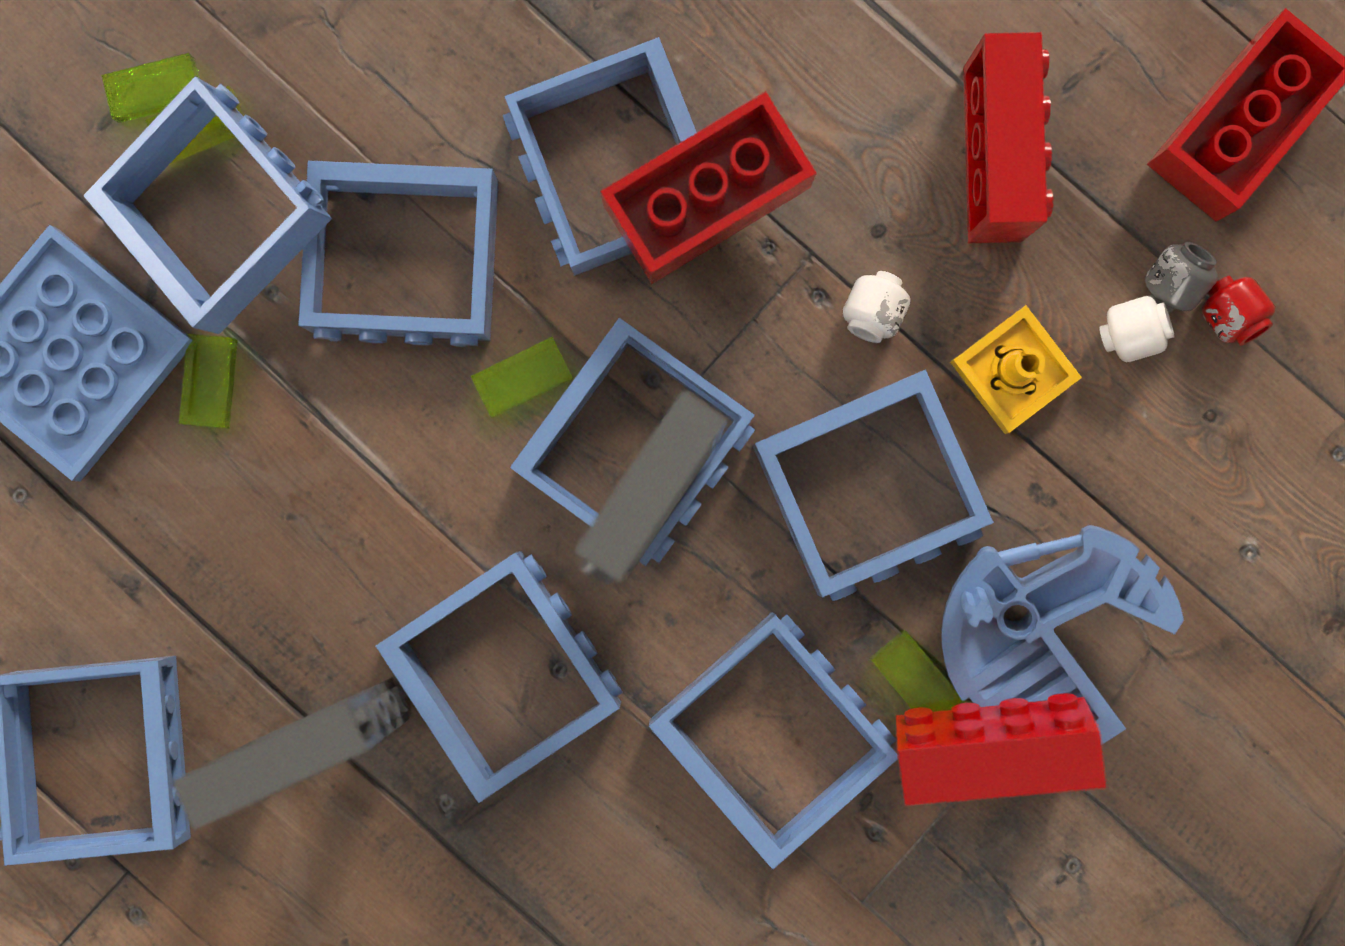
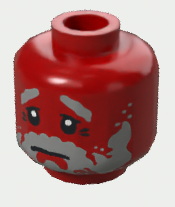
[1201,275,1276,346]

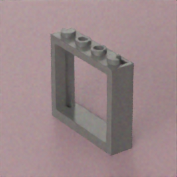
[574,390,728,585]
[172,678,409,830]

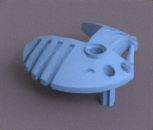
[941,525,1184,744]

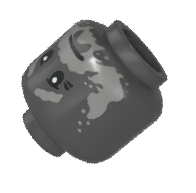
[1145,242,1218,313]

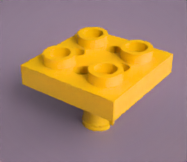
[950,305,1082,434]

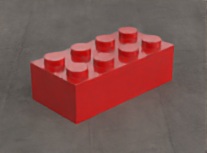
[1147,8,1345,222]
[963,32,1053,243]
[600,91,817,284]
[896,693,1107,806]

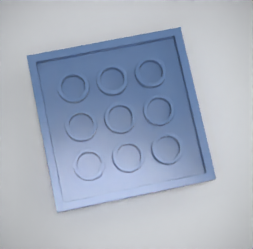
[0,225,196,482]

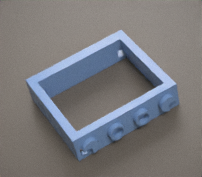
[502,37,697,276]
[83,76,332,334]
[299,161,498,347]
[510,318,755,566]
[753,369,993,601]
[376,551,623,803]
[649,612,898,869]
[0,656,191,866]

